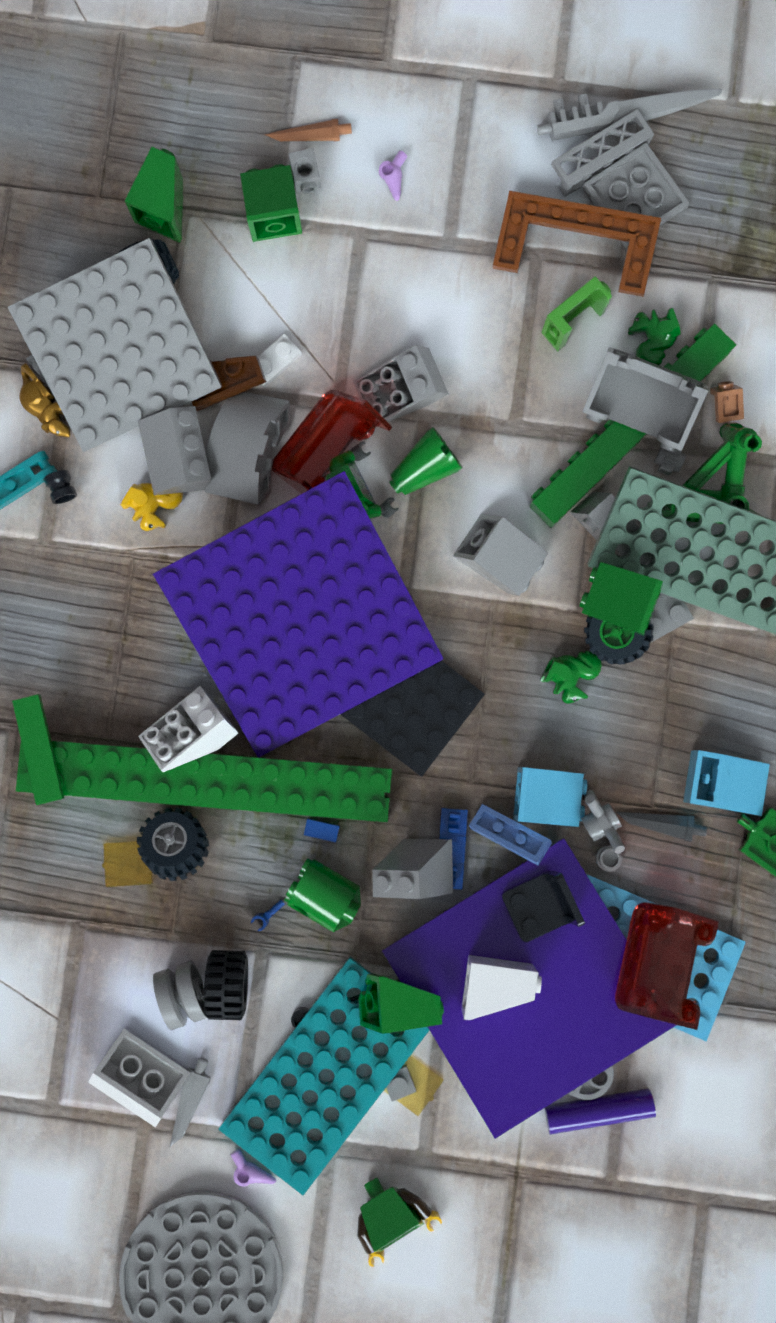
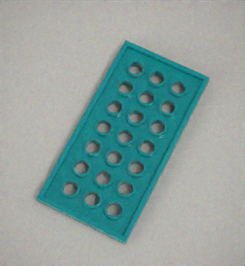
[218,956,430,1196]

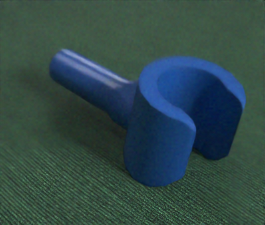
[251,900,285,931]

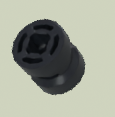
[44,470,77,504]

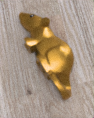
[19,363,70,438]

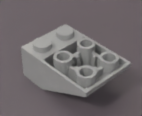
[353,345,449,428]

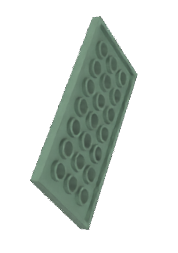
[587,466,776,634]

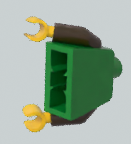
[357,1178,442,1267]

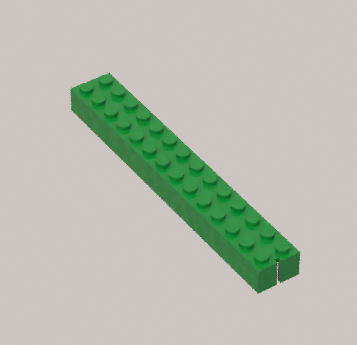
[15,741,392,822]

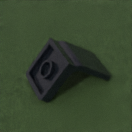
[502,871,585,942]

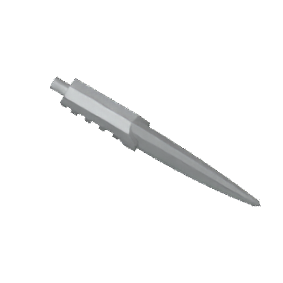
[537,89,722,141]

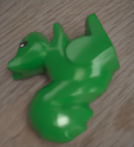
[628,307,681,365]
[540,650,602,704]

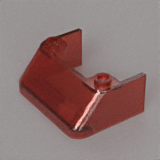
[272,390,393,494]

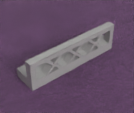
[551,109,654,197]

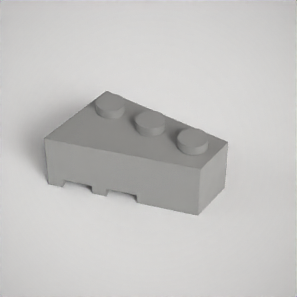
[570,492,654,565]

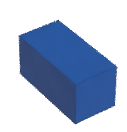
[304,818,340,843]

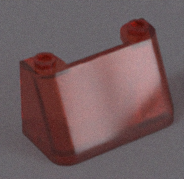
[615,902,719,1030]

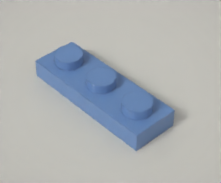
[469,804,552,866]

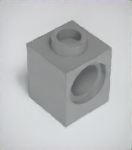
[288,148,321,193]

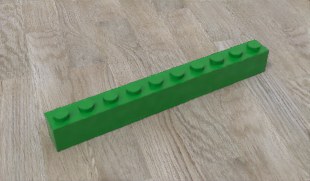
[530,324,737,528]

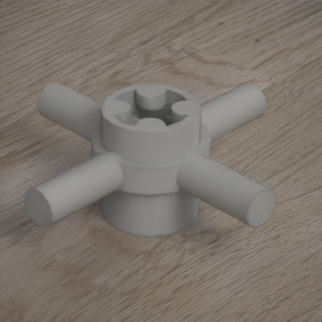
[581,790,625,853]

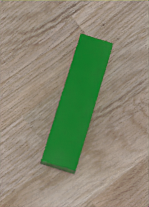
[12,694,65,805]

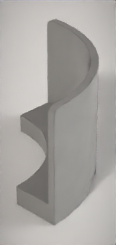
[204,392,291,504]

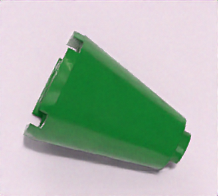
[389,427,463,495]

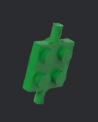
[737,808,776,878]

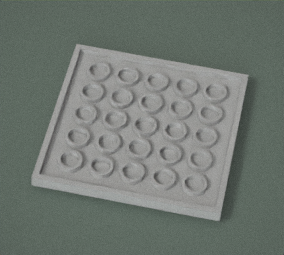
[8,238,222,452]

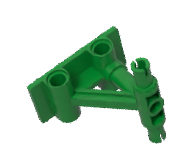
[647,423,762,524]

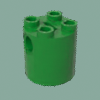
[284,858,361,932]

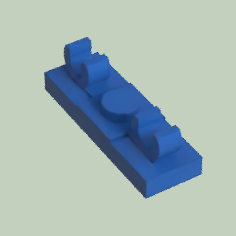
[439,808,468,890]

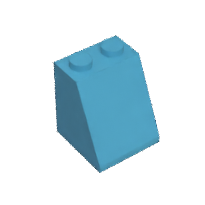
[513,767,587,827]

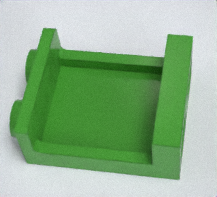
[541,276,612,352]

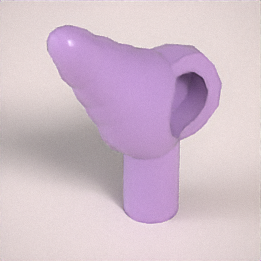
[379,151,407,201]
[230,1149,276,1187]

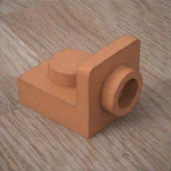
[710,381,744,423]

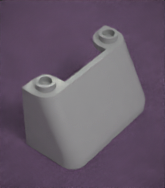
[583,347,708,452]

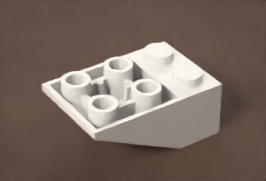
[138,686,238,772]

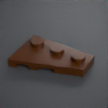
[191,356,267,411]

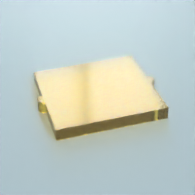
[102,841,153,887]
[384,1056,444,1116]

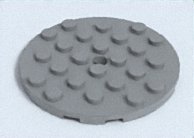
[119,1191,283,1323]

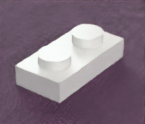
[258,334,302,388]

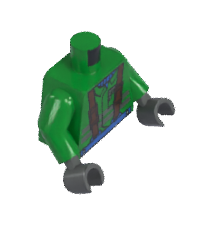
[325,441,399,519]

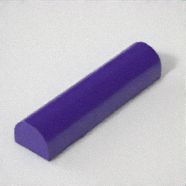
[544,1088,656,1135]

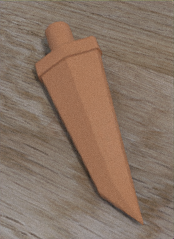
[265,119,352,142]

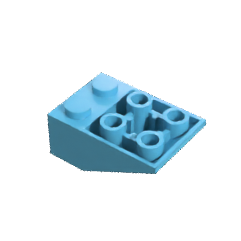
[683,750,770,816]

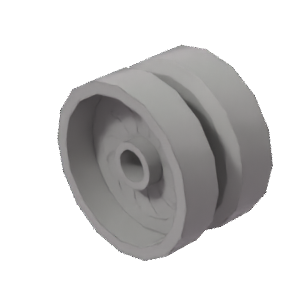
[153,960,207,1031]

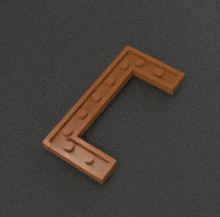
[493,191,661,297]

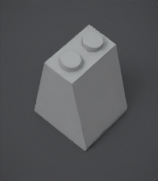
[453,514,548,596]
[372,839,453,899]

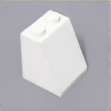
[462,955,542,1020]

